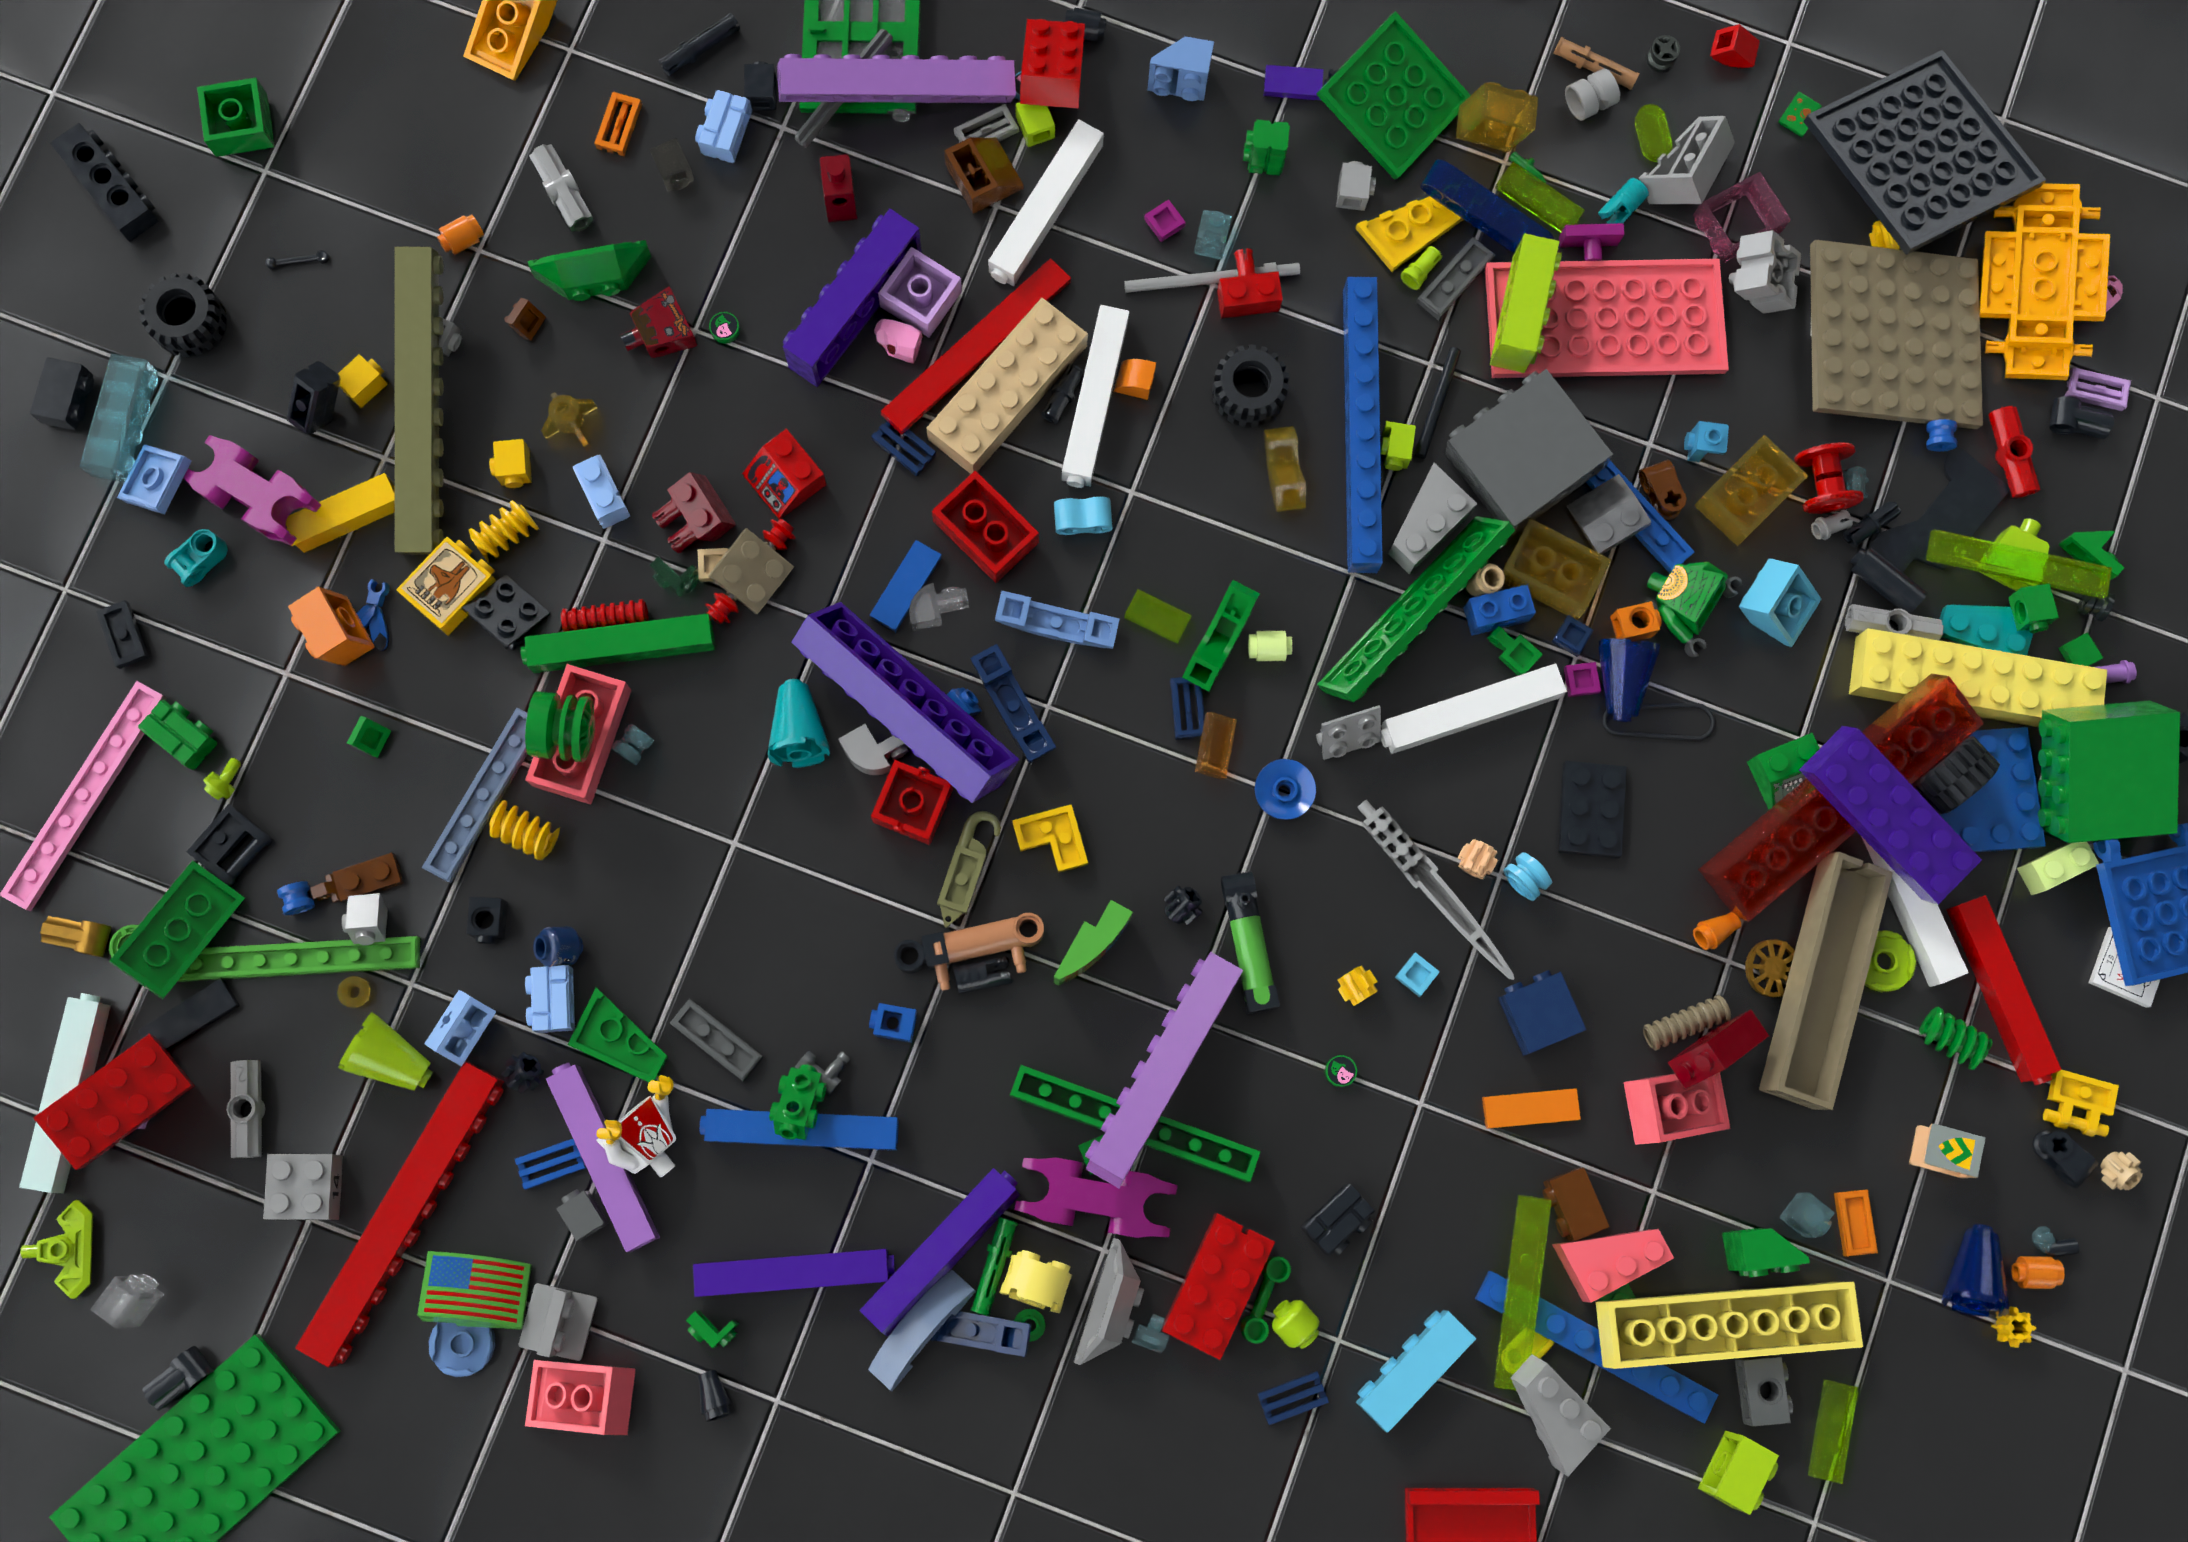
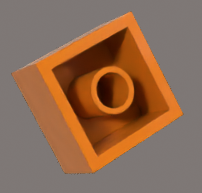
[288,587,375,666]

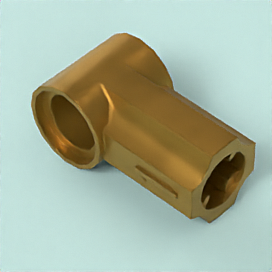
[40,916,112,957]

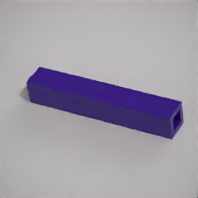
[859,1168,1020,1337]
[693,1249,895,1297]

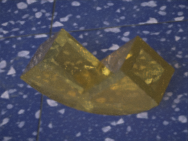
[1264,426,1306,512]

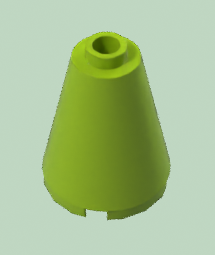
[338,1012,433,1091]

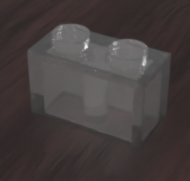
[90,1274,164,1329]

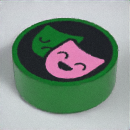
[709,312,740,344]
[1325,1055,1357,1087]

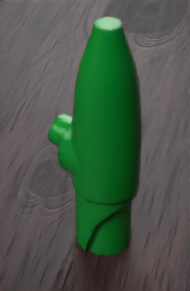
[1508,151,1546,185]

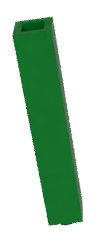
[521,613,716,673]

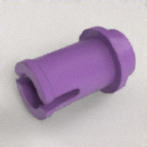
[2095,660,2137,684]

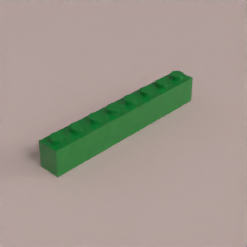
[1010,1065,1261,1183]

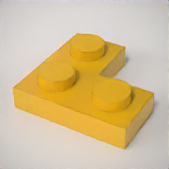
[1012,804,1088,873]

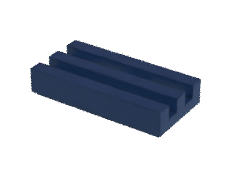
[871,421,936,476]
[1170,677,1206,740]
[1257,1371,1329,1425]

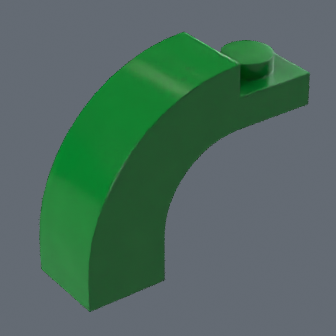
[1182,580,1260,691]

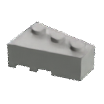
[1639,116,1735,204]
[1388,463,1477,574]

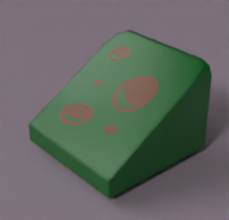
[1778,92,1822,137]

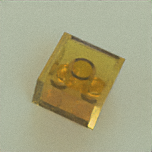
[1456,82,1538,152]

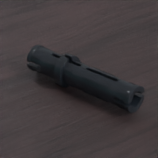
[658,13,740,76]

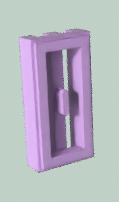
[2065,367,2131,411]

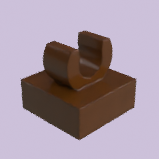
[504,298,546,341]

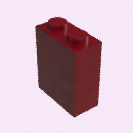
[1668,1009,1769,1089]

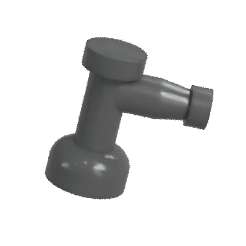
[794,1051,850,1095]

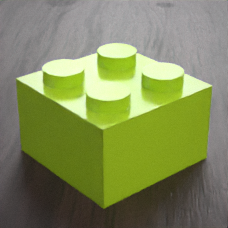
[1698,1431,1779,1515]

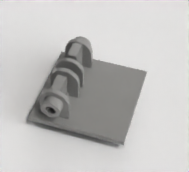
[1316,705,1381,760]

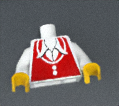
[596,1075,676,1178]

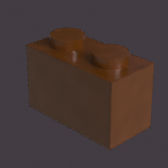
[1542,1167,1610,1241]

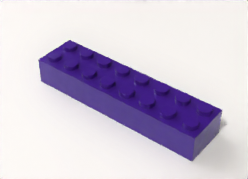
[791,602,1020,803]

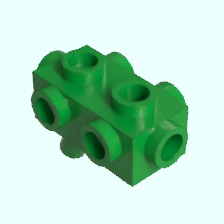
[769,1065,827,1140]

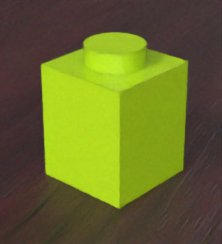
[1016,102,1055,147]

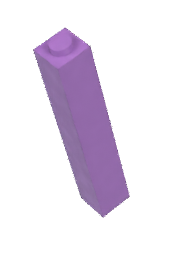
[546,1063,660,1252]

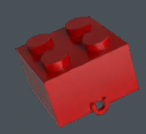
[871,760,953,845]

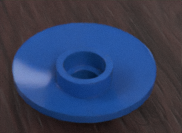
[1255,759,1316,820]

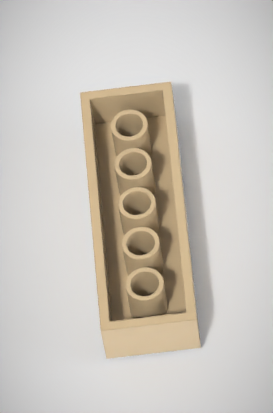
[926,298,1088,474]

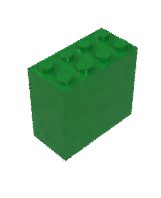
[2038,700,2180,843]

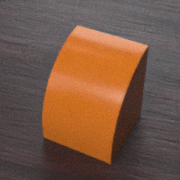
[1114,359,1156,400]

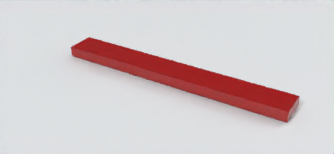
[881,258,1071,435]

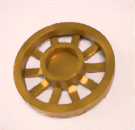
[1745,939,1795,997]

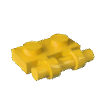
[2043,1070,2119,1137]

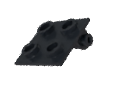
[462,574,550,650]

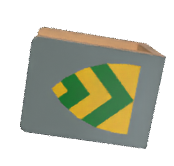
[1909,1124,1986,1179]

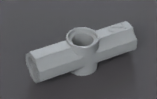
[529,144,594,231]
[1845,604,1944,641]
[226,1060,265,1158]

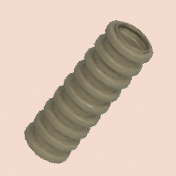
[1643,995,1731,1051]

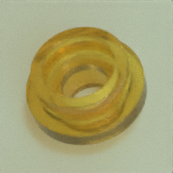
[338,976,370,1008]

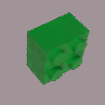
[197,77,275,157]

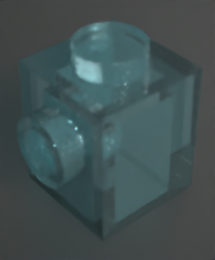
[1779,1192,1835,1238]

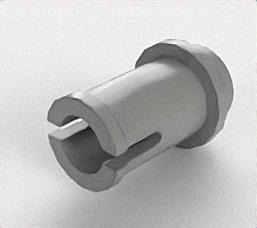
[1811,510,1853,540]

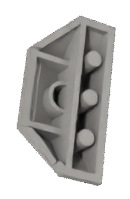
[1073,1238,1144,1365]

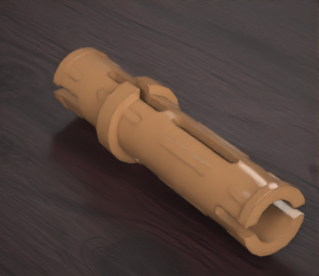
[1553,36,1640,90]

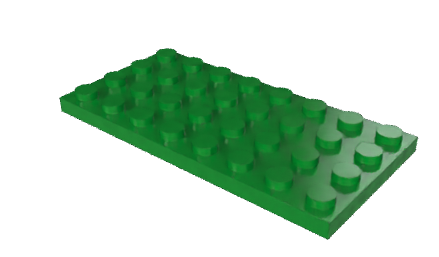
[49,1334,341,1542]

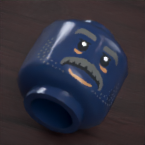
[533,926,583,967]

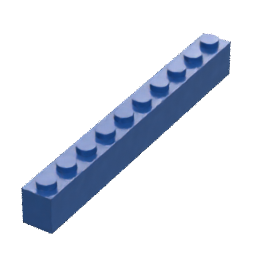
[1343,277,1383,573]

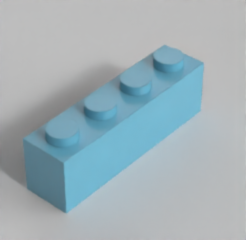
[1356,1310,1476,1433]

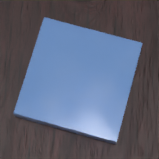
[117,444,192,515]

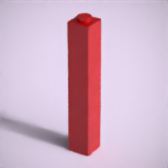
[1946,895,2062,1085]

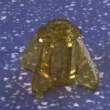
[541,392,597,446]

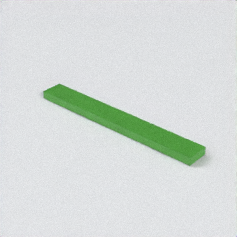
[177,936,420,982]

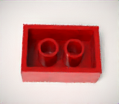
[1020,19,1085,108]
[932,470,1039,583]

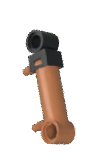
[894,913,1044,991]

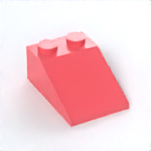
[1624,1072,1731,1145]
[525,1360,636,1435]

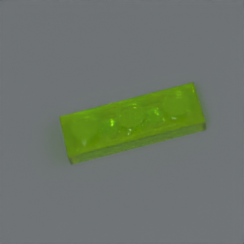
[1495,162,1585,233]

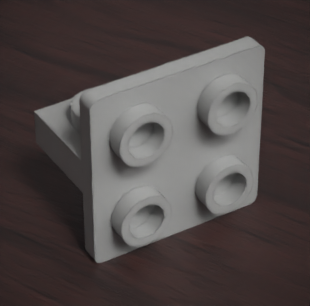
[519,1283,598,1361]

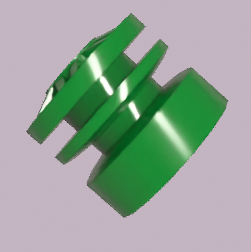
[525,691,595,763]

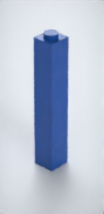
[700,1109,899,1151]

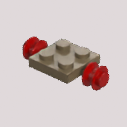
[705,519,795,625]

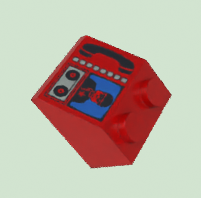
[742,428,827,520]

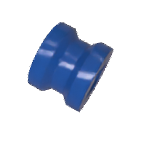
[1926,419,1957,452]
[277,881,315,915]

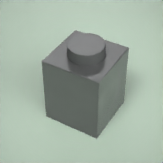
[556,1189,609,1241]

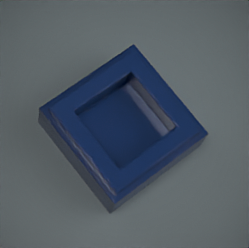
[1551,615,1594,657]

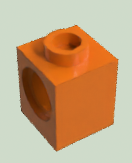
[1610,601,1662,645]

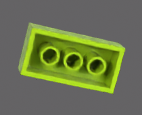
[1490,233,1562,373]

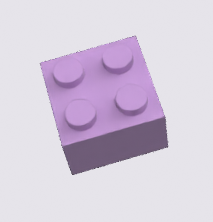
[878,247,962,338]

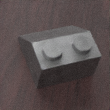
[1567,474,1651,557]

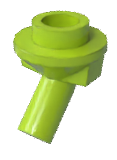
[203,758,241,800]

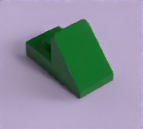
[2059,531,2125,584]

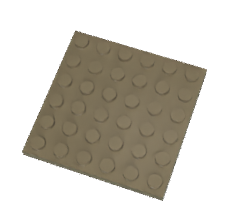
[1810,240,1983,429]

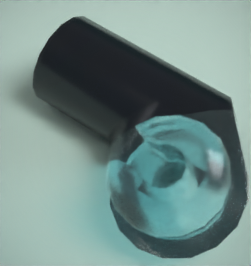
[2032,1226,2079,1258]

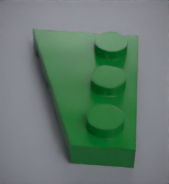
[568,988,668,1082]

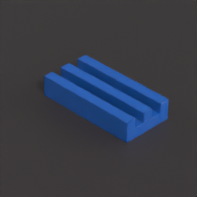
[515,1139,587,1190]

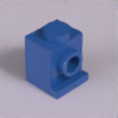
[869,1003,917,1043]

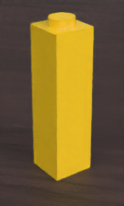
[286,473,395,553]

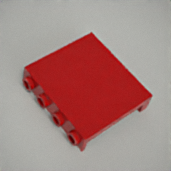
[1405,1488,1540,1542]

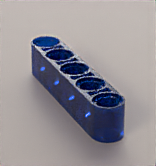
[1420,159,1554,253]

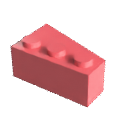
[1552,1229,1674,1303]

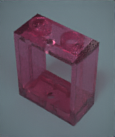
[1693,172,1791,263]

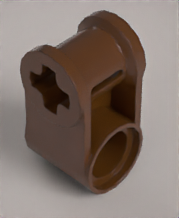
[1638,460,1687,521]

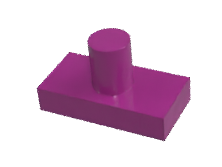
[1559,223,1624,261]

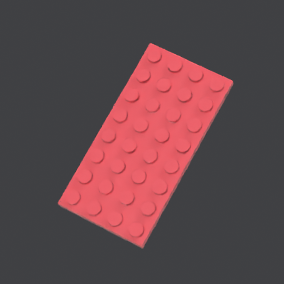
[1485,259,1729,378]

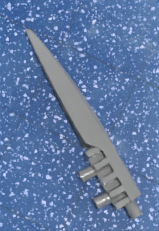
[1357,799,1514,980]

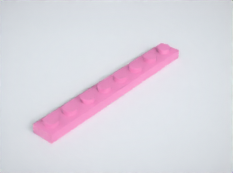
[0,681,167,911]

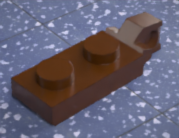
[310,853,403,903]

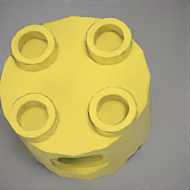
[1000,1250,1072,1313]

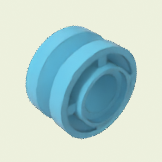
[1503,852,1552,901]

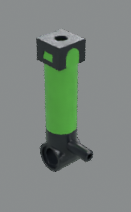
[1221,871,1280,1015]

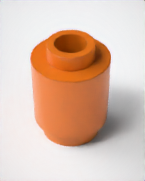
[437,214,484,255]
[2011,1256,2065,1289]

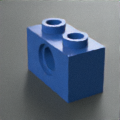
[1463,584,1536,636]

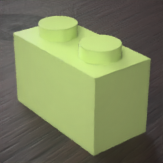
[2017,842,2099,895]

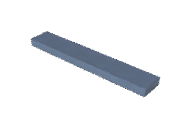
[422,708,527,883]

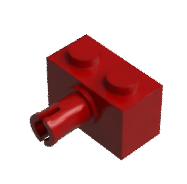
[1217,248,1283,319]

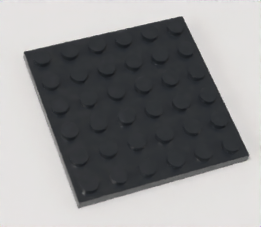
[1803,50,2046,255]

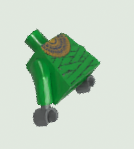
[1647,562,1742,657]

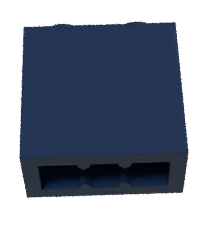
[1498,970,1586,1056]

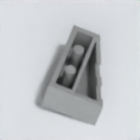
[1511,1354,1611,1477]

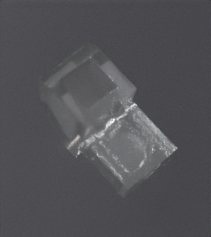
[909,583,969,631]

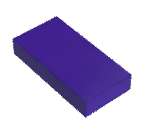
[1263,65,1323,101]

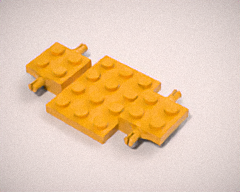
[1979,184,2110,380]

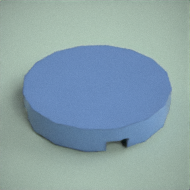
[429,1322,495,1377]

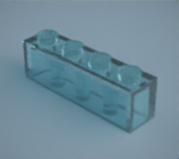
[79,353,158,482]

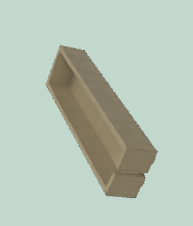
[1759,852,1893,1110]

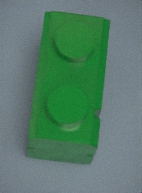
[1243,120,1290,176]
[138,700,218,770]

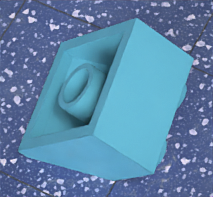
[1739,558,1822,647]

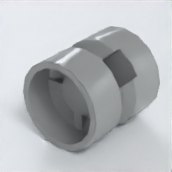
[1565,68,1620,121]

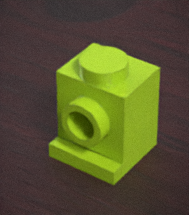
[1380,421,1416,471]

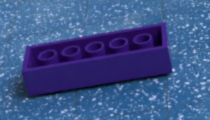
[783,209,922,387]
[1799,726,1982,905]

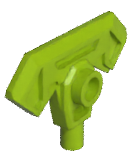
[20,1200,93,1299]

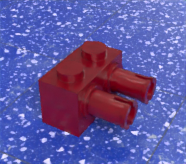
[652,472,736,553]

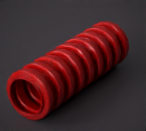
[561,599,649,632]

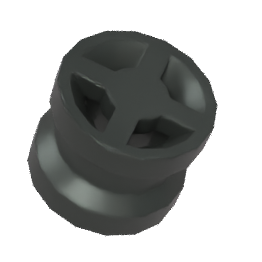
[1646,35,1680,72]

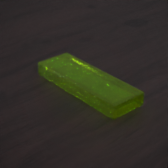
[1808,1379,1859,1484]

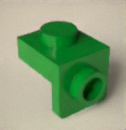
[686,1310,739,1348]

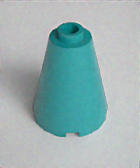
[768,679,830,768]

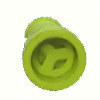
[1400,246,1442,290]

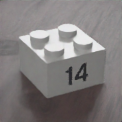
[263,1154,343,1220]

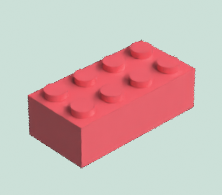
[525,664,632,805]

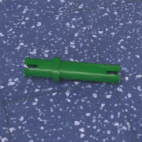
[970,1217,1018,1316]

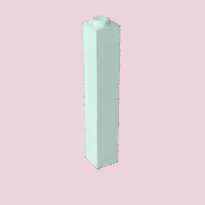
[20,993,111,1194]

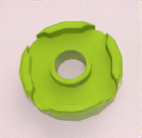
[1865,930,1916,992]

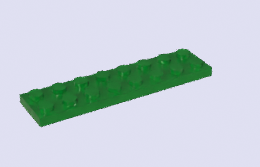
[1317,516,1515,702]

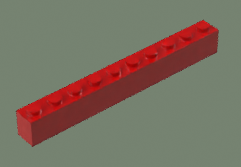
[295,1061,504,1368]

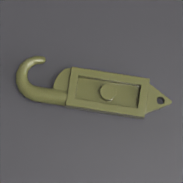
[937,811,1001,928]

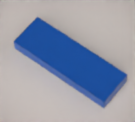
[869,540,942,633]

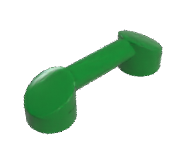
[1240,1256,1291,1344]

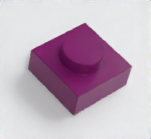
[1144,199,1186,242]
[1564,662,1601,697]

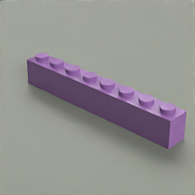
[777,54,1016,103]
[1085,952,1243,1188]

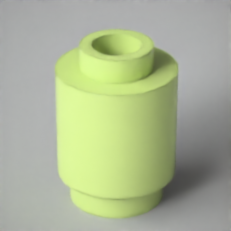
[1248,631,1292,661]

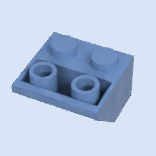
[1147,36,1214,101]

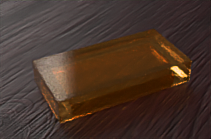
[1195,712,1237,779]

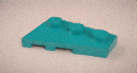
[1940,605,2034,656]

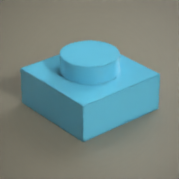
[1395,952,1440,997]

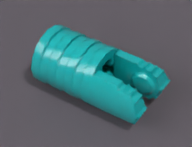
[1598,178,1649,224]

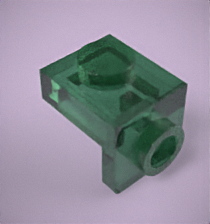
[650,557,699,597]

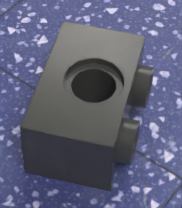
[1735,1355,1793,1426]

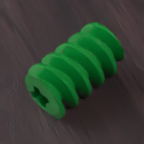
[1919,1007,1992,1071]

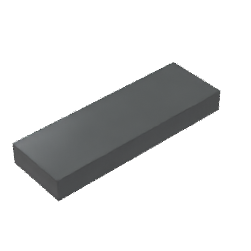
[1416,237,1495,321]
[670,998,763,1082]

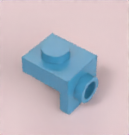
[1684,421,1729,462]

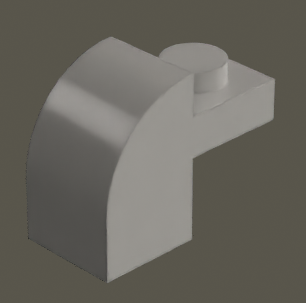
[838,724,909,775]

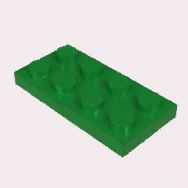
[109,860,245,1000]

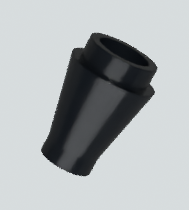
[698,1370,732,1422]

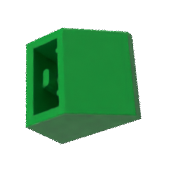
[1722,1228,1810,1277]

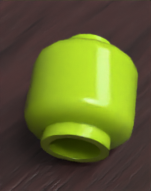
[1272,1300,1319,1349]

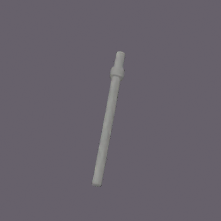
[1124,262,1300,293]

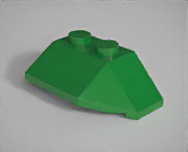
[528,240,651,301]

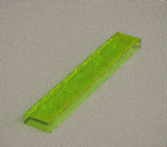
[1926,529,2112,599]
[1494,1195,1551,1390]

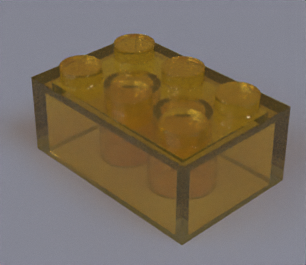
[1694,435,1808,546]
[1502,518,1611,620]

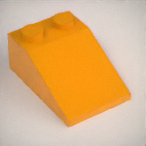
[463,0,557,81]

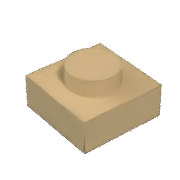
[698,548,728,582]

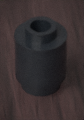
[1065,8,1107,42]

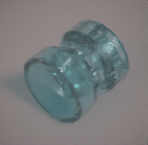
[611,723,654,766]

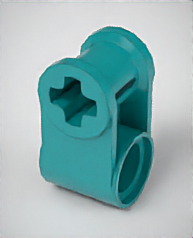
[164,529,228,587]

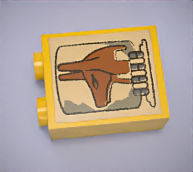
[396,537,496,636]

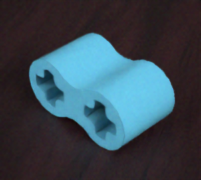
[1054,497,1113,535]

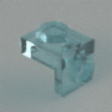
[1194,210,1232,259]

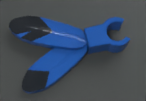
[357,579,390,651]

